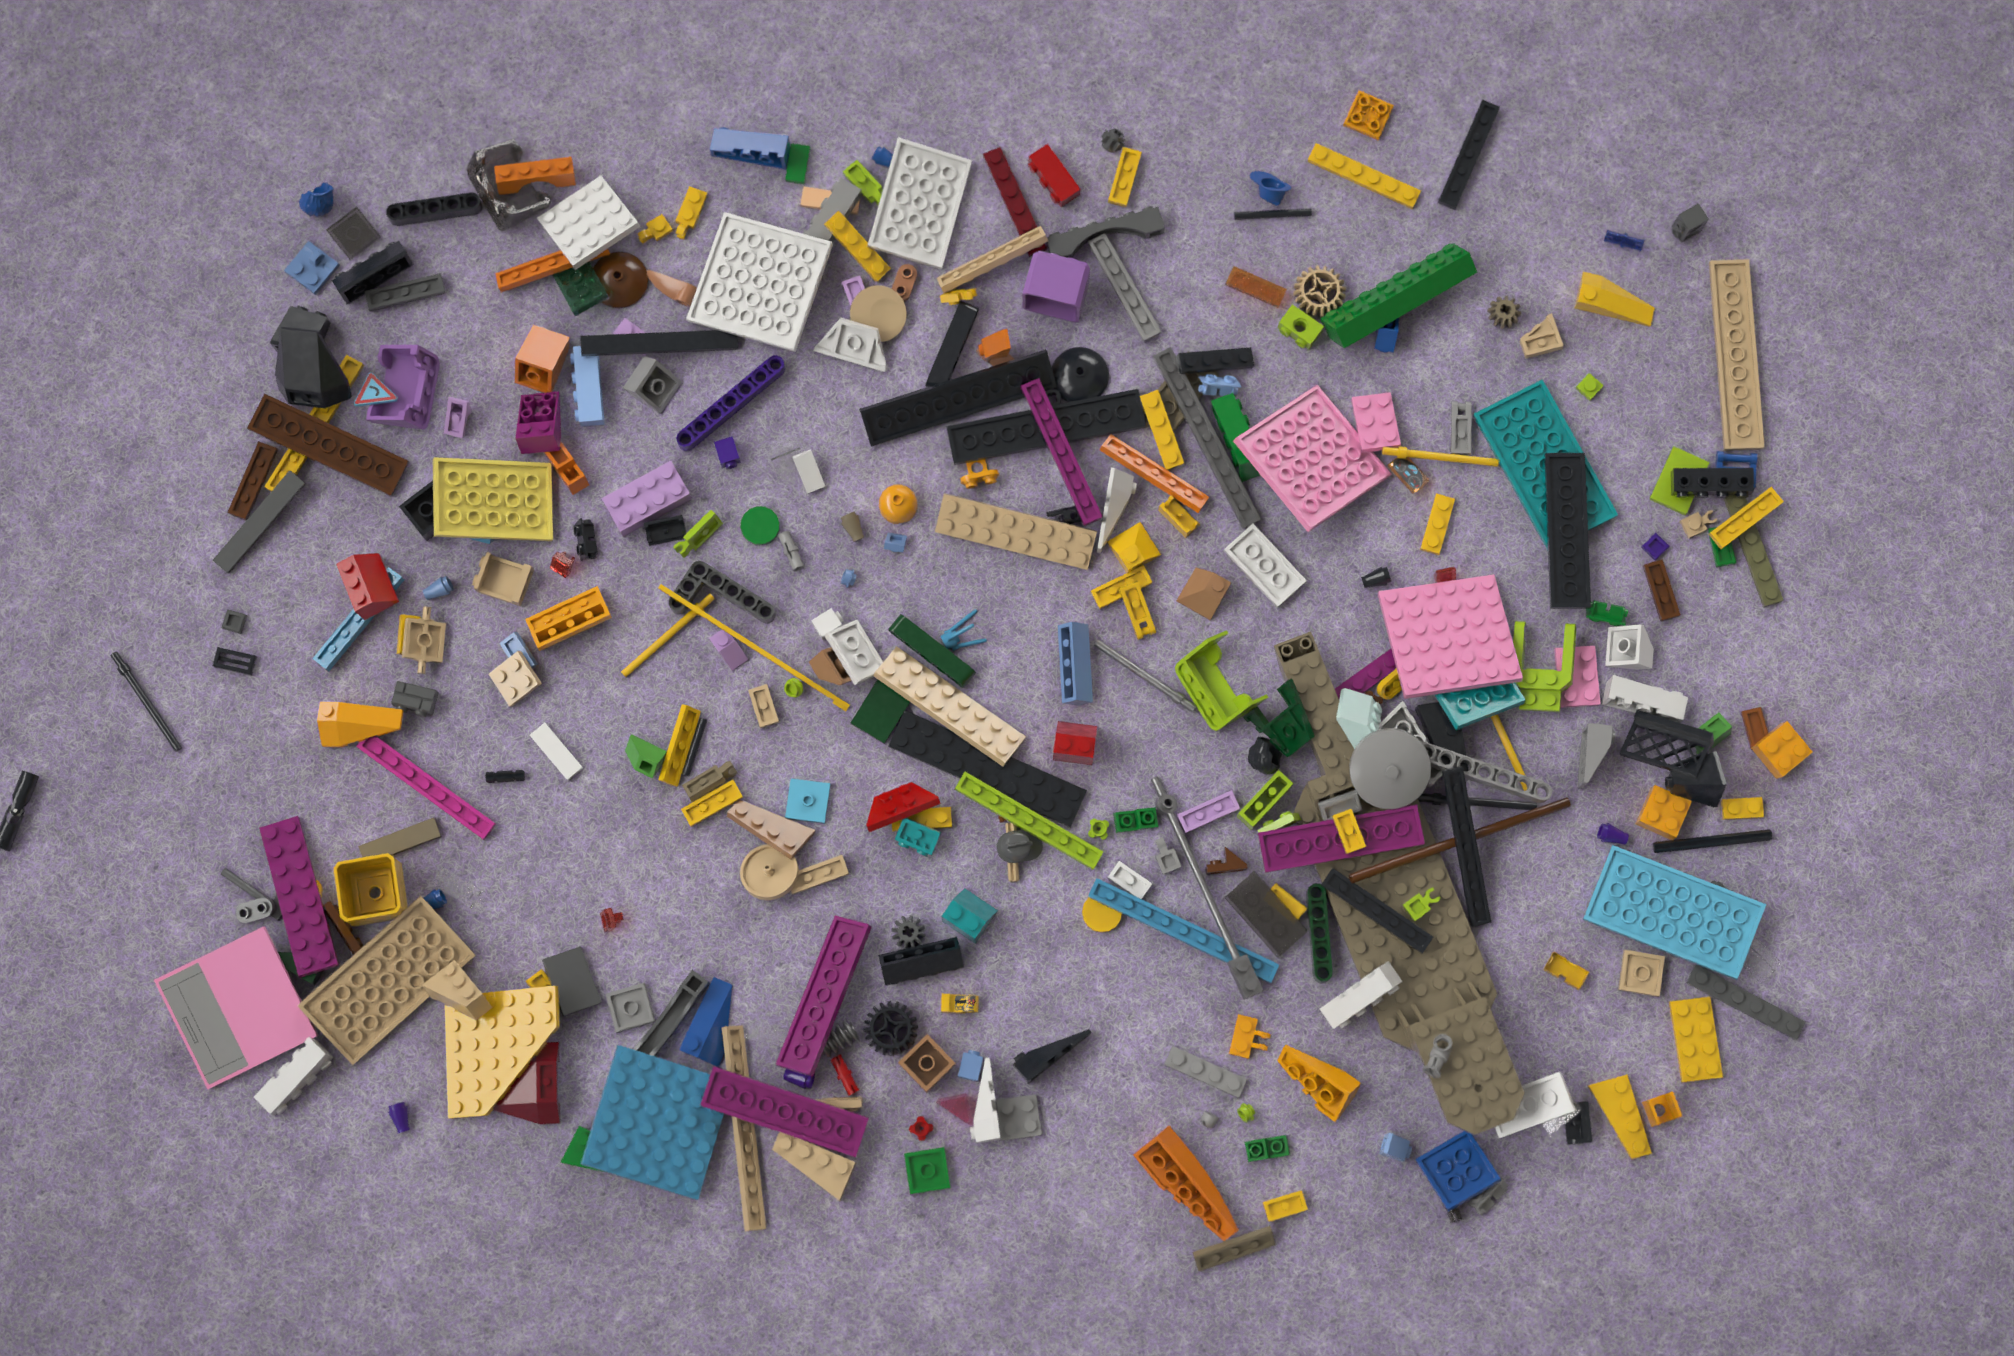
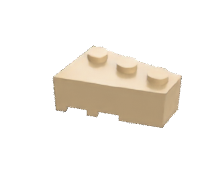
[422,960,492,1020]

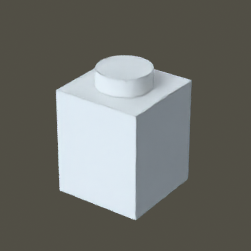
[811,608,844,640]

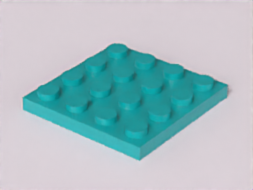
[1435,683,1525,730]

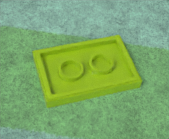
[1649,446,1710,515]

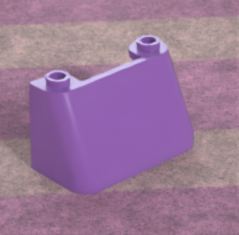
[366,345,440,429]

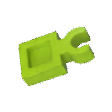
[1402,888,1440,921]

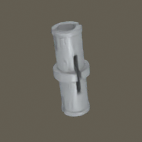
[778,531,805,571]

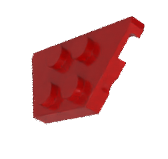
[866,782,941,833]

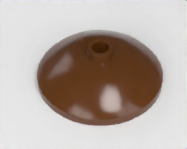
[590,252,648,308]

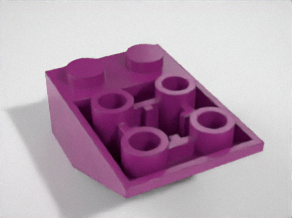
[515,391,561,454]

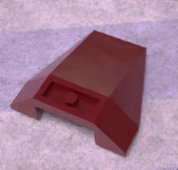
[493,1042,560,1124]

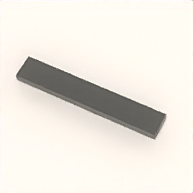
[213,471,306,573]

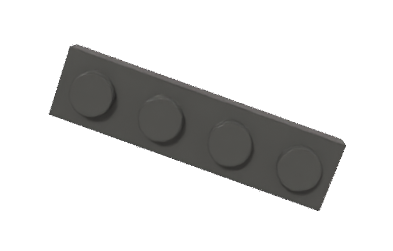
[365,273,446,312]

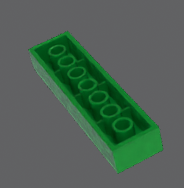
[1320,243,1478,348]

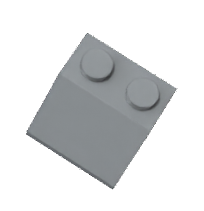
[623,356,682,414]

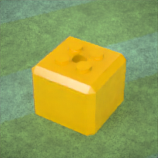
[333,853,408,927]

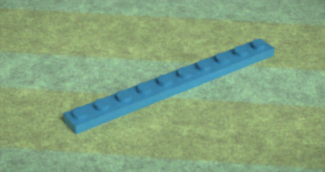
[1088,878,1279,984]

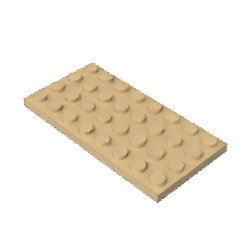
[297,895,475,1065]

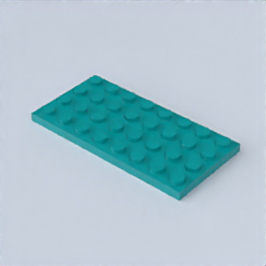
[1473,379,1618,551]

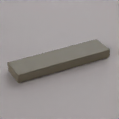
[358,817,442,858]
[1192,1226,1276,1272]

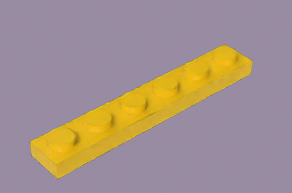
[1307,143,1421,209]

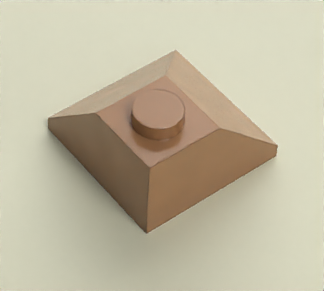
[1176,567,1231,621]
[809,647,852,685]

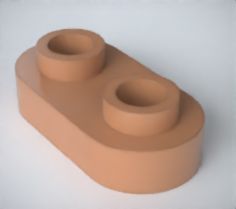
[892,264,917,302]

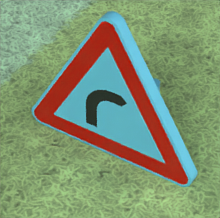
[354,373,398,406]

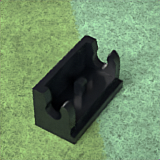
[643,515,687,546]
[1564,1101,1592,1145]

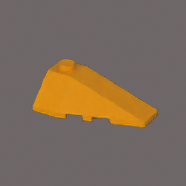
[317,702,404,747]
[1277,1045,1361,1122]

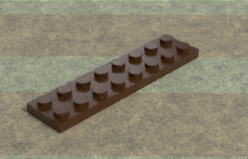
[247,393,409,497]

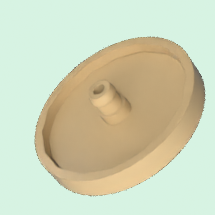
[850,285,907,342]
[740,844,799,900]

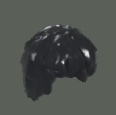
[1248,736,1282,775]

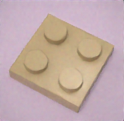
[489,651,542,707]
[1618,950,1665,997]

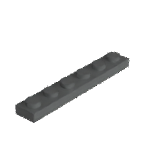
[1686,965,1805,1040]

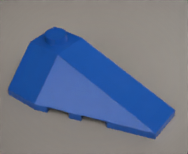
[679,977,732,1067]

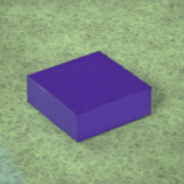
[1641,533,1670,561]

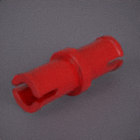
[830,1054,860,1096]

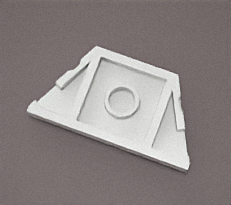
[813,318,887,372]

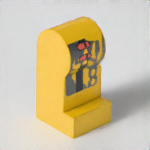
[941,993,979,1014]

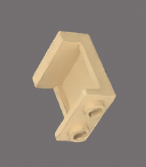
[472,552,534,606]

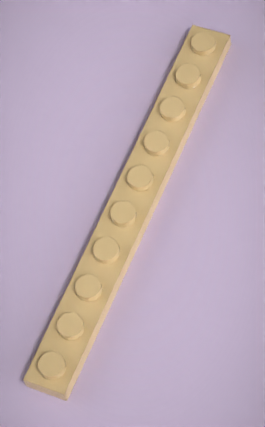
[722,1025,766,1231]

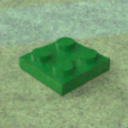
[904,1147,951,1195]

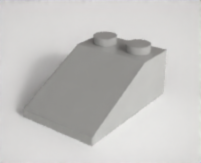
[1577,723,1615,789]

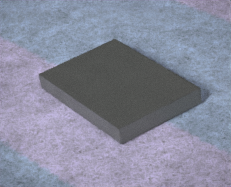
[542,946,602,1017]

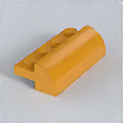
[525,586,612,651]

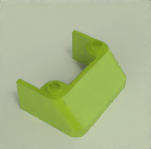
[1175,630,1269,731]

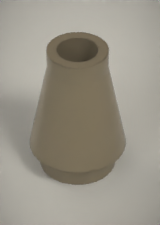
[841,511,864,542]

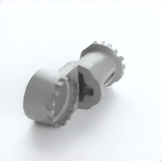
[1423,1034,1452,1078]

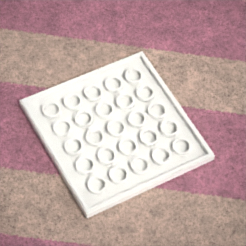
[686,212,833,352]

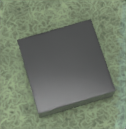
[221,609,247,634]

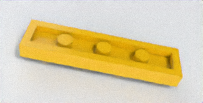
[824,211,891,282]
[1140,390,1185,470]
[1709,486,1784,549]
[658,704,701,787]

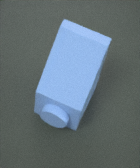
[1379,1133,1412,1162]

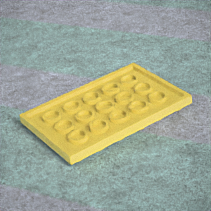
[433,457,553,541]

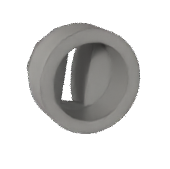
[1201,1111,1219,1128]

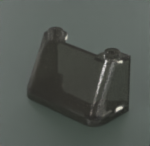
[467,139,551,231]

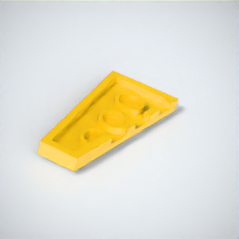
[1588,1075,1651,1159]

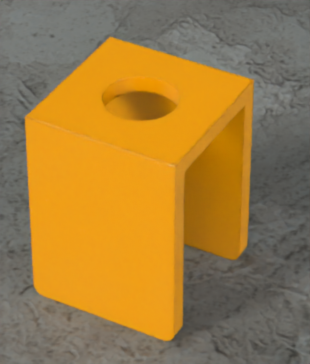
[1642,1091,1682,1127]

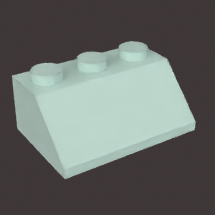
[1336,688,1382,749]

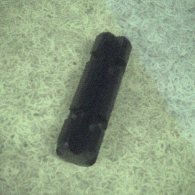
[485,770,525,783]

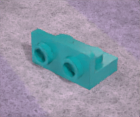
[894,818,941,856]

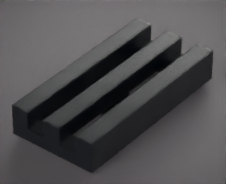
[212,647,257,676]

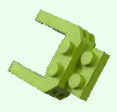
[1513,621,1576,712]

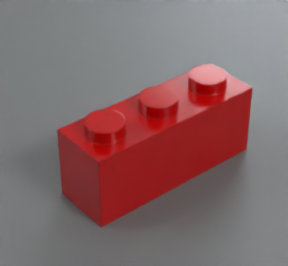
[1027,143,1081,208]

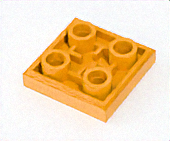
[1343,90,1394,140]

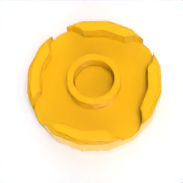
[1082,898,1122,932]

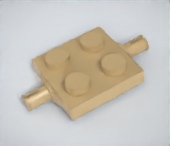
[402,606,446,674]

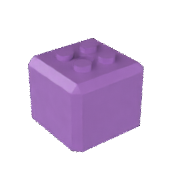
[1022,251,1090,322]

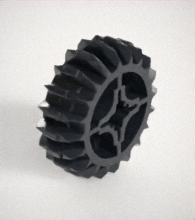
[863,1001,918,1056]

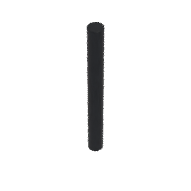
[1234,208,1312,220]

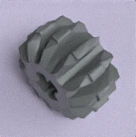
[891,915,925,949]

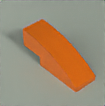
[544,442,589,495]

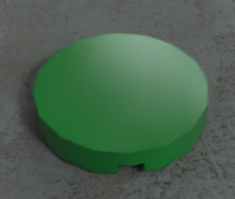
[740,506,780,546]

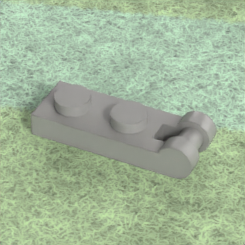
[1450,401,1472,455]

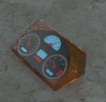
[1388,457,1430,494]

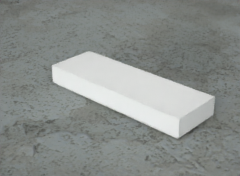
[530,723,583,781]

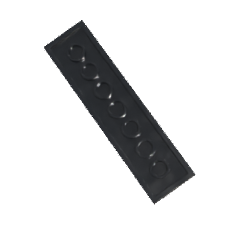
[1544,453,1591,609]

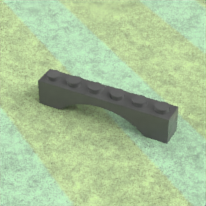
[1046,206,1165,258]
[633,970,710,1057]

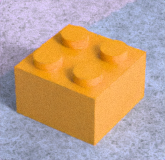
[1751,721,1813,779]
[1635,785,1692,840]

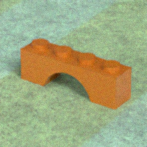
[494,156,576,195]

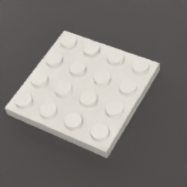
[537,176,640,270]

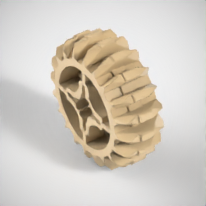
[1293,265,1346,318]

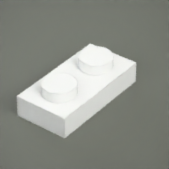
[1108,861,1152,899]

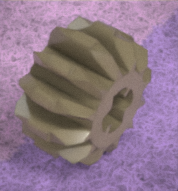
[1487,295,1521,329]

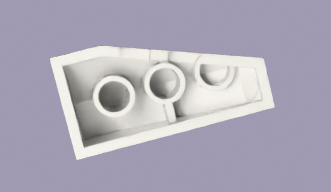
[1097,467,1137,553]
[970,1058,1000,1143]

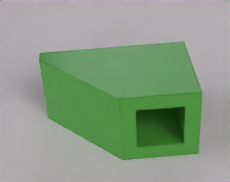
[625,734,667,778]

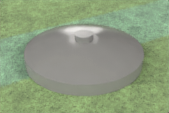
[1349,728,1431,809]

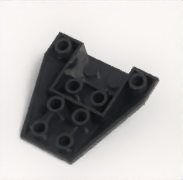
[275,327,352,408]

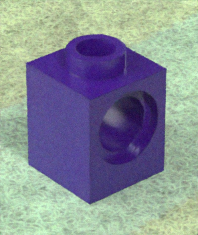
[714,436,741,469]

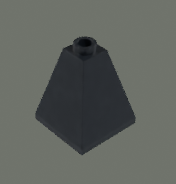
[1665,751,1727,808]

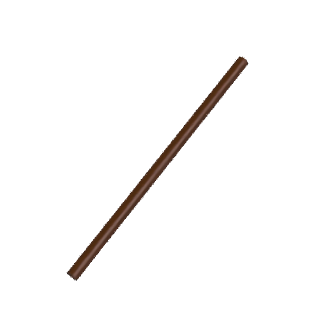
[1349,797,1571,884]

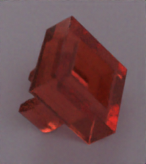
[550,551,575,578]
[600,908,624,932]

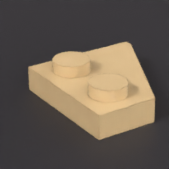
[1519,313,1564,359]

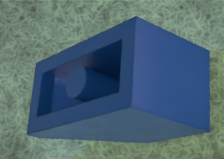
[1374,318,1399,353]

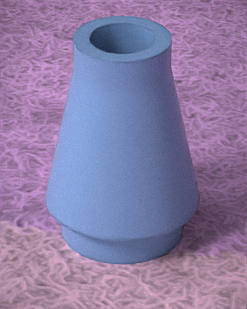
[422,576,454,600]

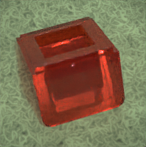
[1434,567,1456,583]

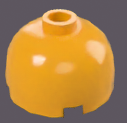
[879,484,918,524]

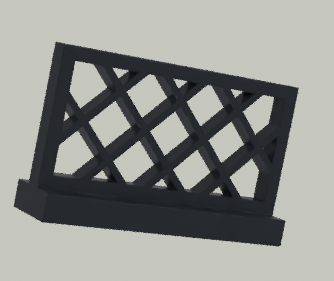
[1620,710,1714,779]

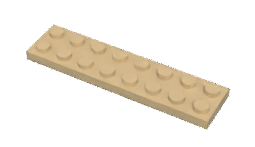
[935,493,1097,570]
[873,646,1026,767]

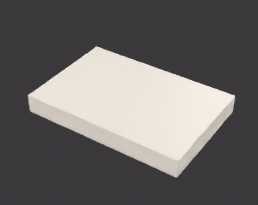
[824,620,883,685]

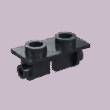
[573,518,598,561]

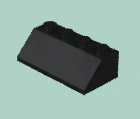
[332,241,414,305]

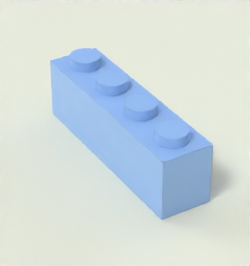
[570,346,605,427]

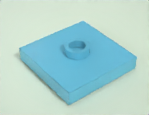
[785,778,831,824]

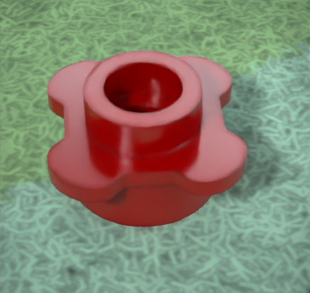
[909,1116,933,1141]

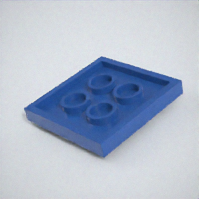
[1416,1131,1501,1212]

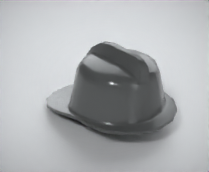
[997,829,1043,863]

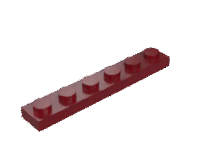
[983,147,1047,257]

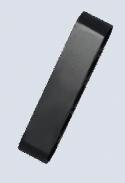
[386,192,483,226]
[925,301,979,387]

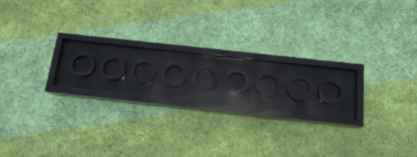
[859,349,1057,447]
[946,389,1146,465]
[888,710,1087,827]

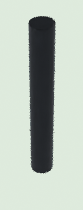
[682,718,707,777]

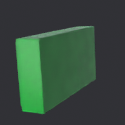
[785,143,811,185]
[1708,527,1736,568]

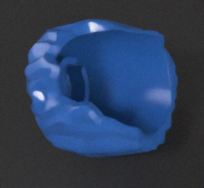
[299,182,334,217]

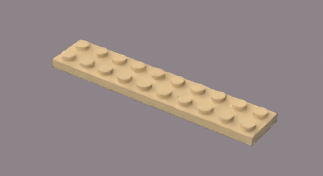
[1709,259,1765,451]

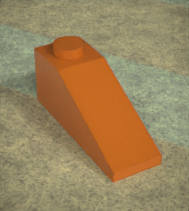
[978,329,1011,361]

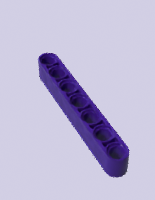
[676,355,785,451]

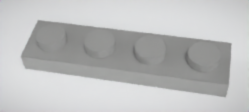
[1164,1046,1247,1098]

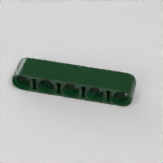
[888,614,976,688]
[1306,883,1333,983]

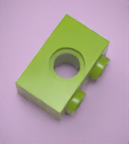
[1277,304,1324,349]

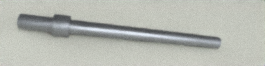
[1094,639,1197,712]

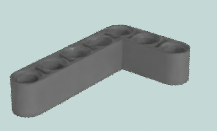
[669,561,776,623]

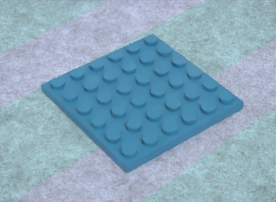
[581,1045,724,1200]

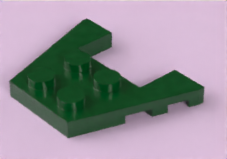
[1243,678,1315,758]

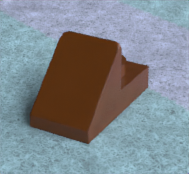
[1206,847,1248,875]

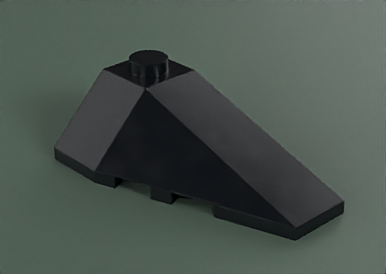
[1013,1029,1092,1084]

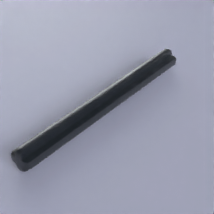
[1653,829,1772,853]

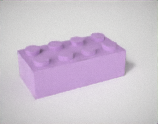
[602,461,692,537]

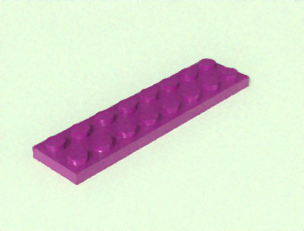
[1258,805,1425,873]
[259,816,339,978]
[776,915,872,1077]
[700,1066,869,1157]

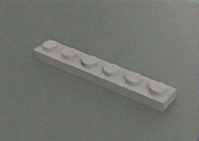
[1088,233,1161,342]

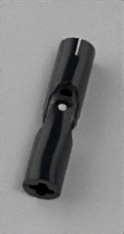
[0,770,39,852]

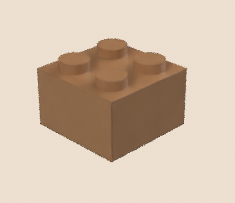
[898,1034,956,1093]

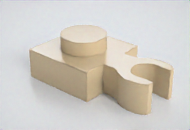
[1679,510,1717,539]

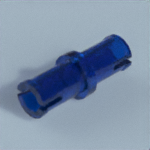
[1604,229,1645,252]

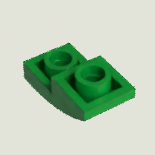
[1113,807,1158,833]
[1245,1135,1290,1162]

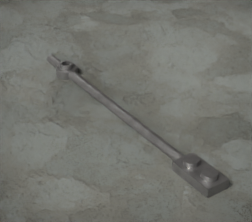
[1151,776,1263,1000]

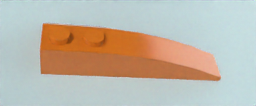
[1133,1125,1238,1241]

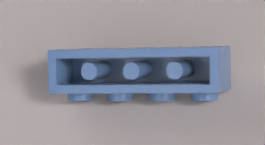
[1058,622,1093,705]

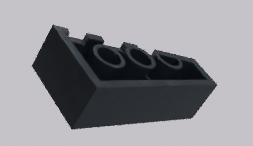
[1415,702,1469,782]

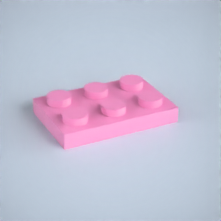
[1351,392,1401,453]
[1554,646,1600,708]

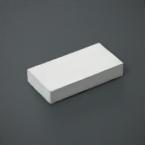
[792,449,825,494]

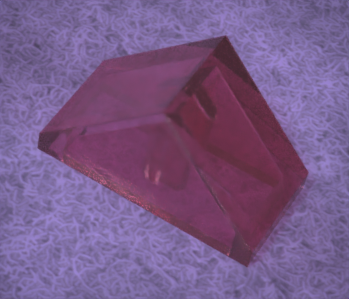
[936,1093,973,1126]

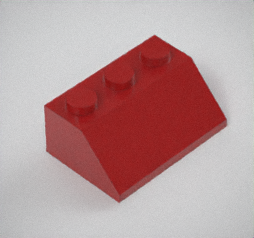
[336,553,399,620]

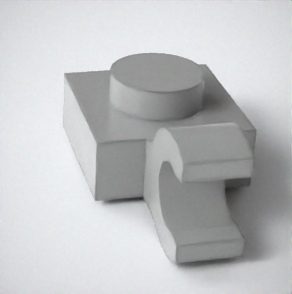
[1155,837,1182,875]

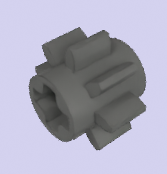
[1101,128,1125,152]

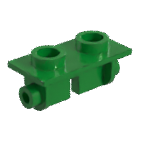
[1586,600,1628,626]

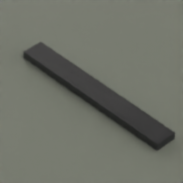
[580,330,738,356]
[1442,766,1492,927]

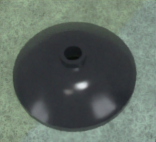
[1052,347,1109,402]

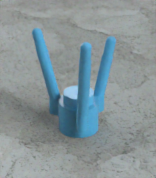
[941,609,987,651]

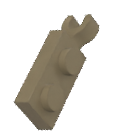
[682,761,737,802]

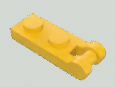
[1119,581,1156,640]

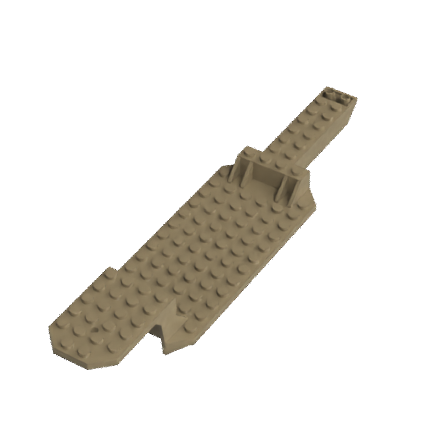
[1274,631,1525,1135]

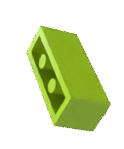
[1237,770,1294,830]

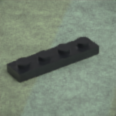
[1176,347,1255,374]

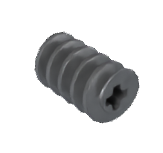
[822,1020,860,1057]

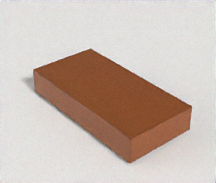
[1741,707,1768,750]

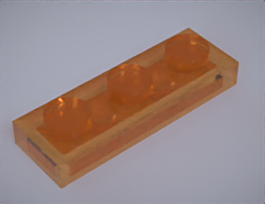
[1225,266,1287,308]

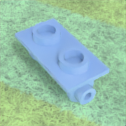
[1198,374,1241,396]

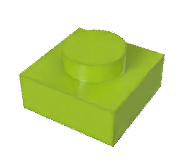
[1575,373,1604,401]

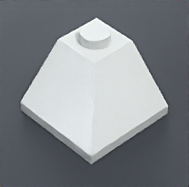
[1605,625,1654,670]

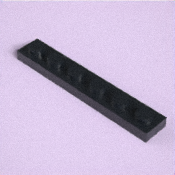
[1438,99,1500,210]
[1321,868,1434,954]

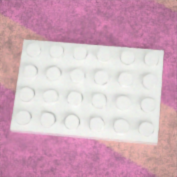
[867,137,972,270]

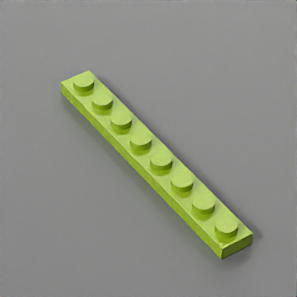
[954,772,1103,870]

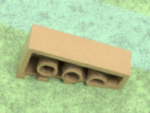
[772,1132,856,1201]

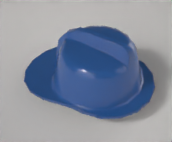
[1250,171,1291,206]

